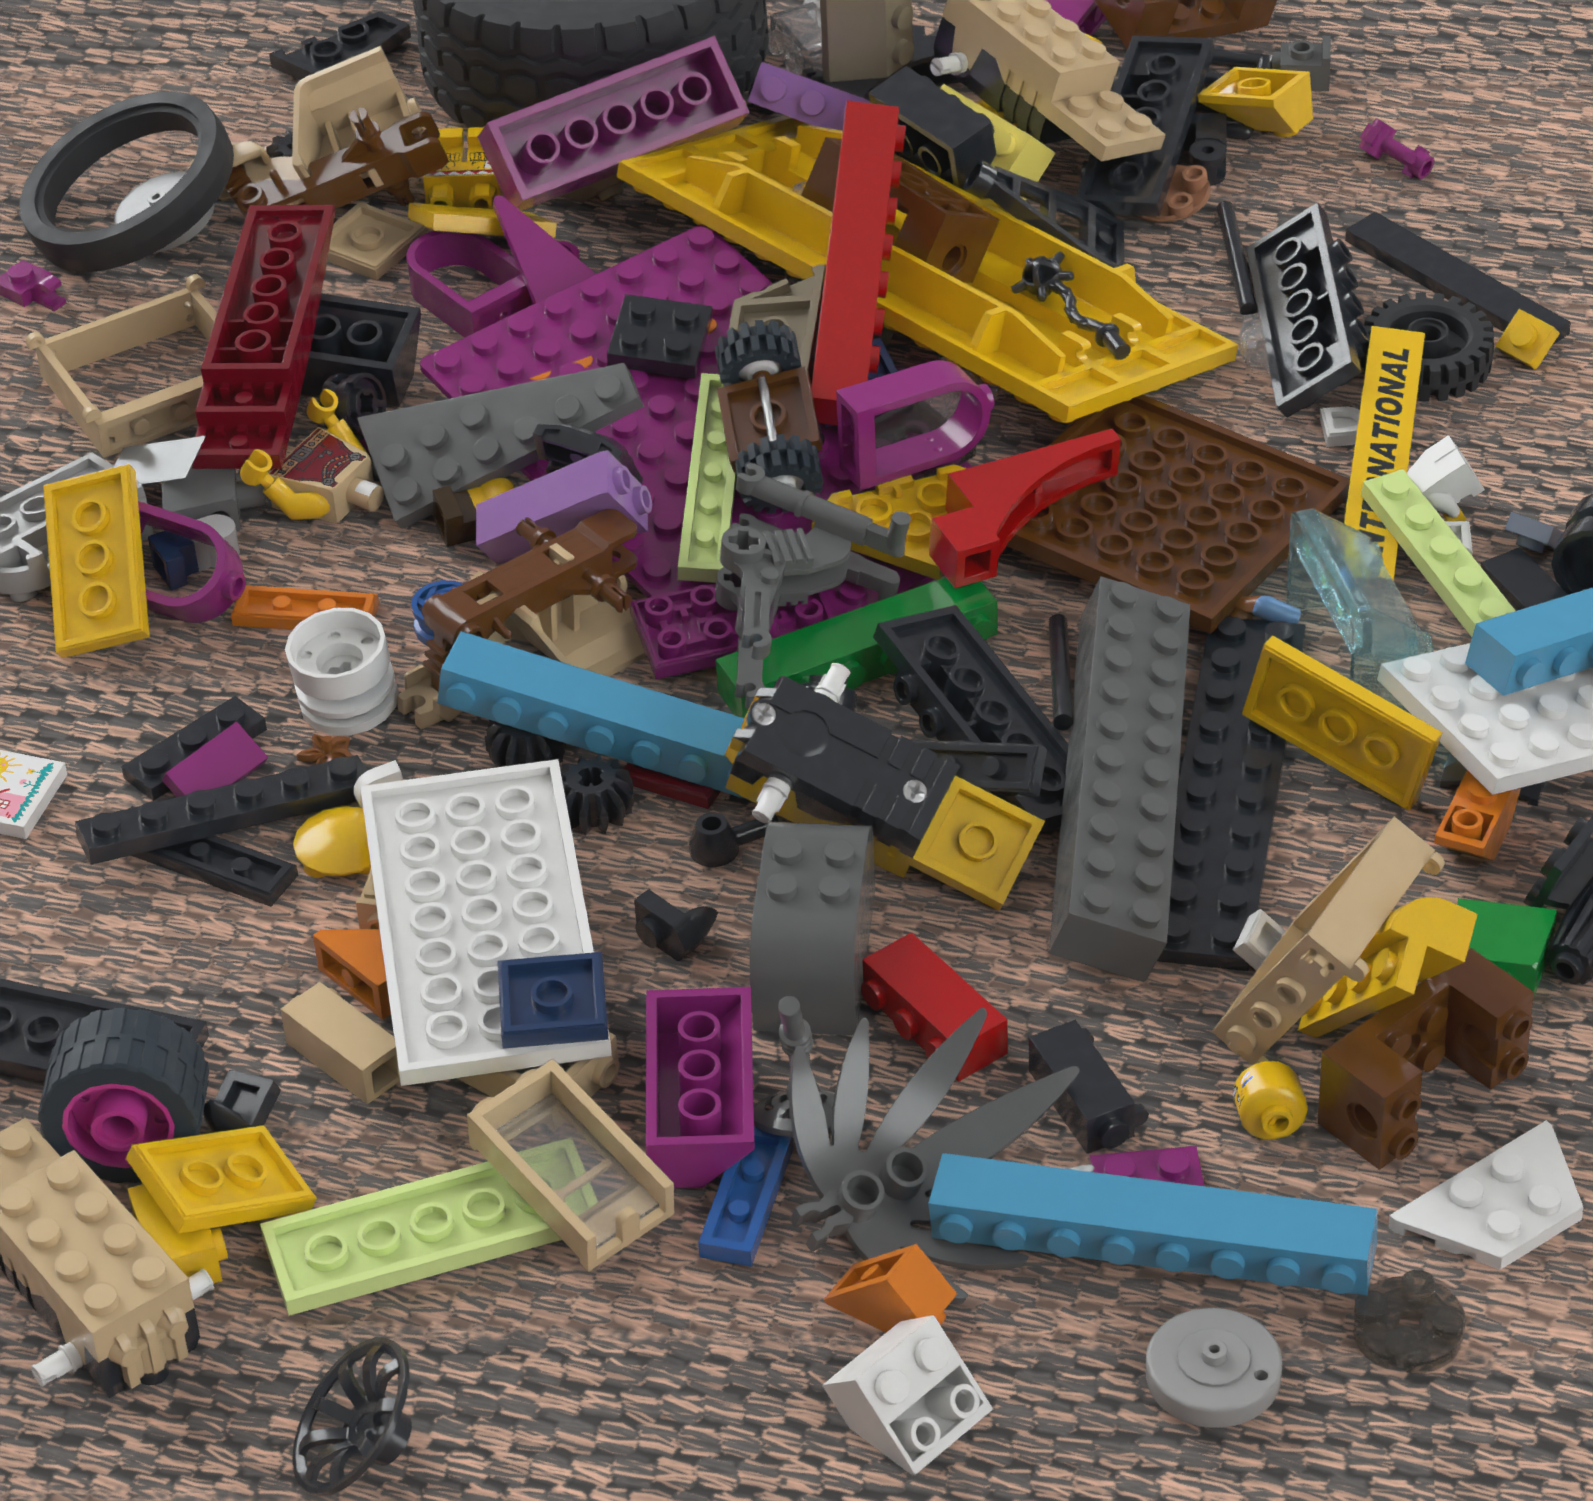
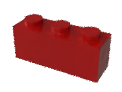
[861,932,1008,1082]

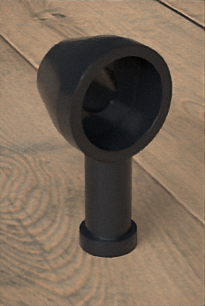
[689,812,779,867]

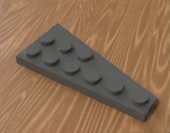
[357,363,644,529]

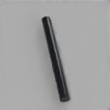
[1216,201,1257,315]
[1048,614,1073,731]

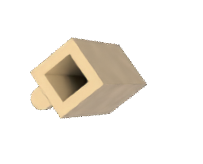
[280,982,400,1104]

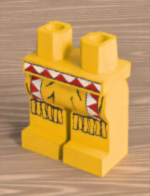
[423,127,503,209]

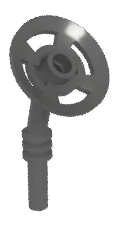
[754,996,835,1137]

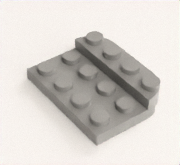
[0,452,154,602]

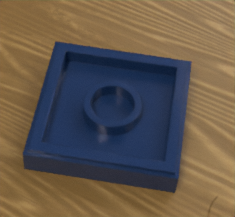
[497,952,609,1049]

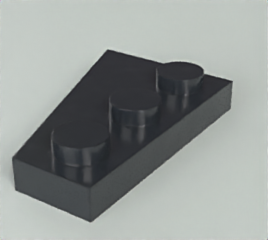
[269,11,411,80]

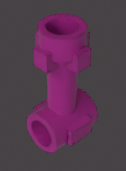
[1358,118,1435,180]

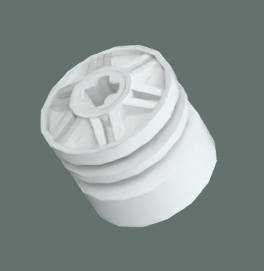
[285,608,399,736]

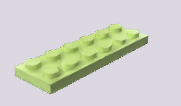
[260,1138,598,1316]

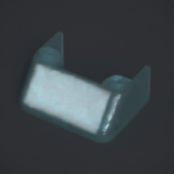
[1286,508,1434,715]

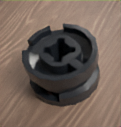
[319,373,387,435]

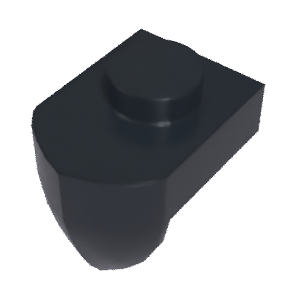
[634,889,718,961]
[203,1069,281,1133]

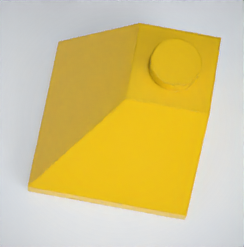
[1198,67,1313,137]

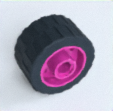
[38,1008,209,1183]

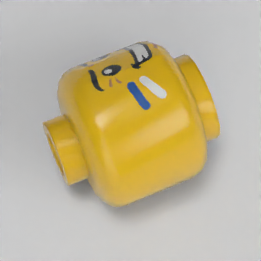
[1233,1061,1308,1139]

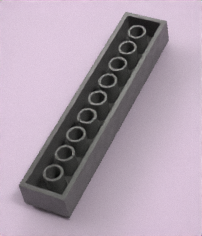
[1048,576,1190,981]

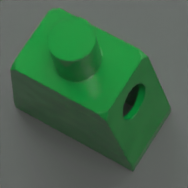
[1457,898,1557,999]

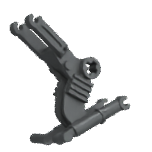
[715,463,911,709]

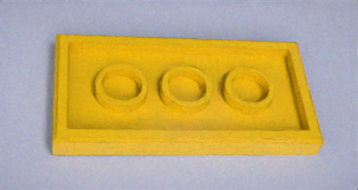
[43,464,150,657]
[1242,635,1443,810]

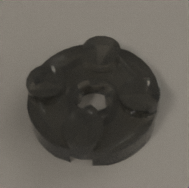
[1353,1270,1466,1374]

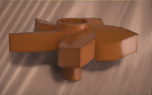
[297,734,352,764]

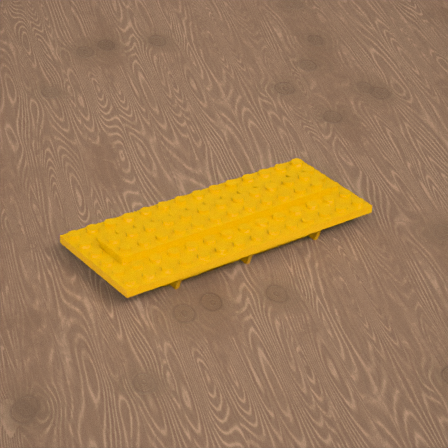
[617,115,1239,423]

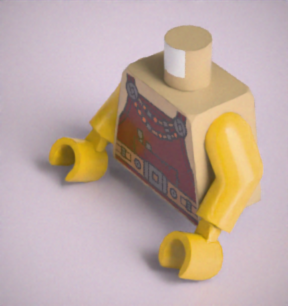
[240,389,384,523]

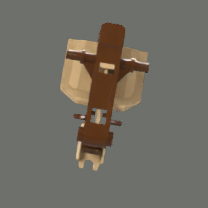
[189,46,449,218]
[397,509,647,729]

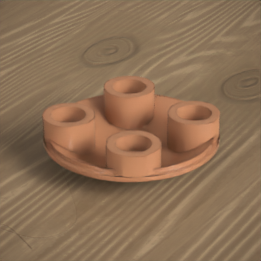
[1137,165,1211,222]

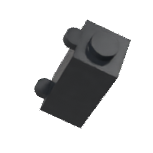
[1028,1019,1149,1154]

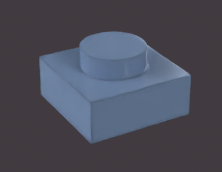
[1505,512,1563,554]

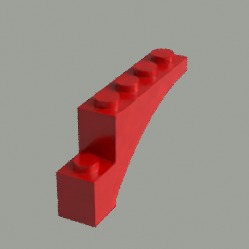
[929,429,1121,588]

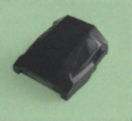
[533,424,643,484]

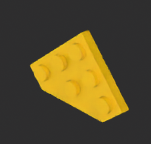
[812,464,967,580]

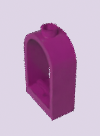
[406,231,534,338]
[836,360,994,490]
[138,501,246,623]

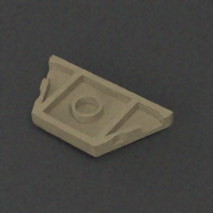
[729,264,826,383]

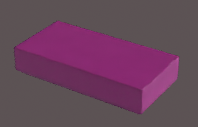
[162,722,268,797]

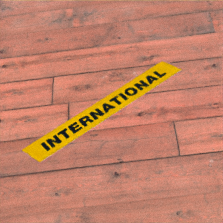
[1337,326,1425,584]

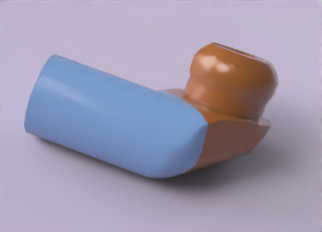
[1228,596,1301,624]

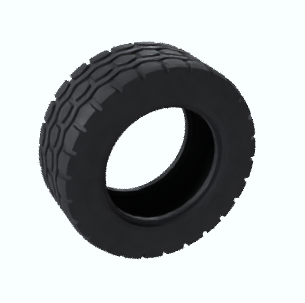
[413,0,769,128]

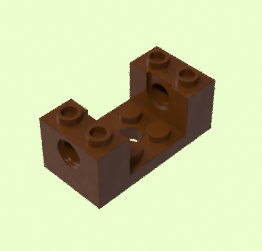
[1095,0,1277,49]
[801,137,1000,283]
[1318,948,1534,1170]

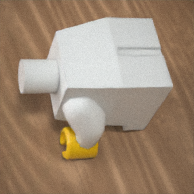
[1407,435,1485,521]

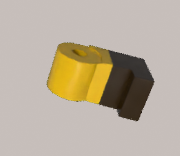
[432,478,515,547]

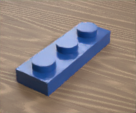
[698,1127,794,1267]

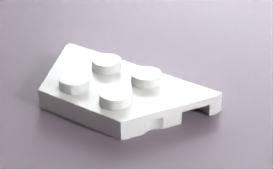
[1389,1120,1583,1270]

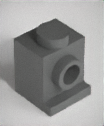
[1272,36,1331,91]

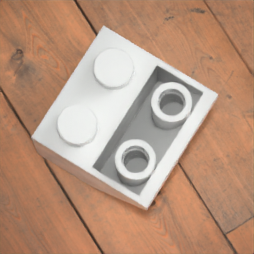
[822,1315,993,1475]

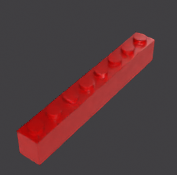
[811,100,906,425]

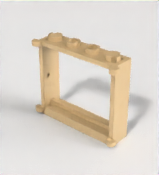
[26,274,217,458]
[1212,816,1445,1065]

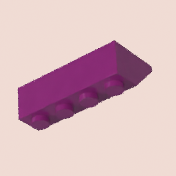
[646,987,755,1188]

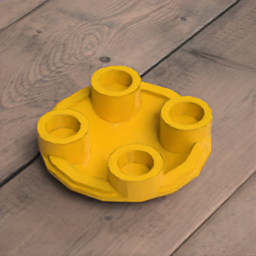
[293,806,371,878]

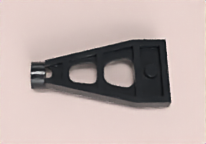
[964,160,1124,268]

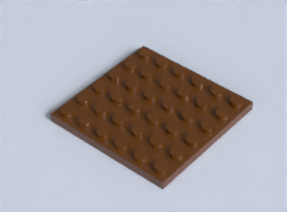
[1006,395,1350,634]

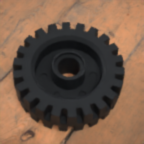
[1361,292,1494,402]

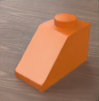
[313,929,391,1020]
[823,1244,957,1333]

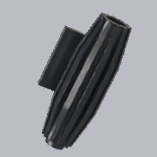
[1523,816,1593,985]

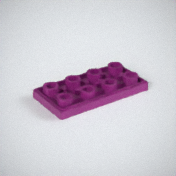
[630,583,834,679]

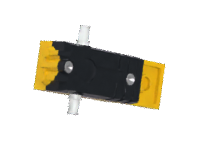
[724,663,1045,911]

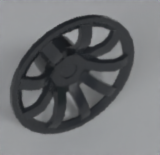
[292,1337,412,1496]

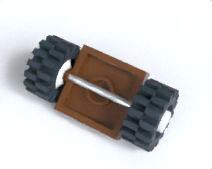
[715,320,824,514]

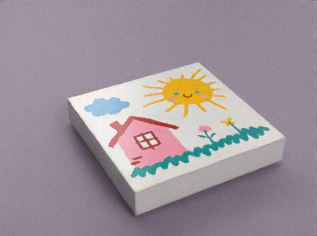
[0,750,67,839]

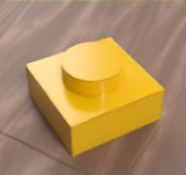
[1495,309,1560,370]

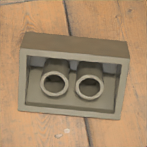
[820,0,914,82]

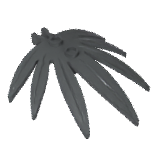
[789,1008,1094,1304]

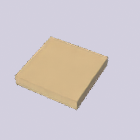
[327,202,428,280]

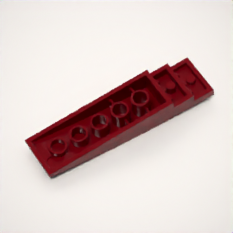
[192,205,335,469]

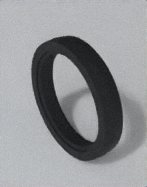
[19,91,234,272]

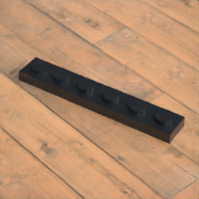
[75,755,367,865]

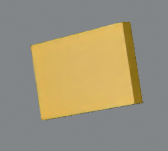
[408,203,557,238]
[126,1125,317,1234]

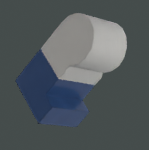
[148,514,240,591]

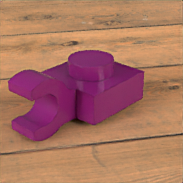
[0,260,67,312]

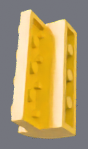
[1298,897,1478,1038]

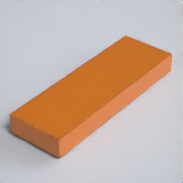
[231,585,379,630]

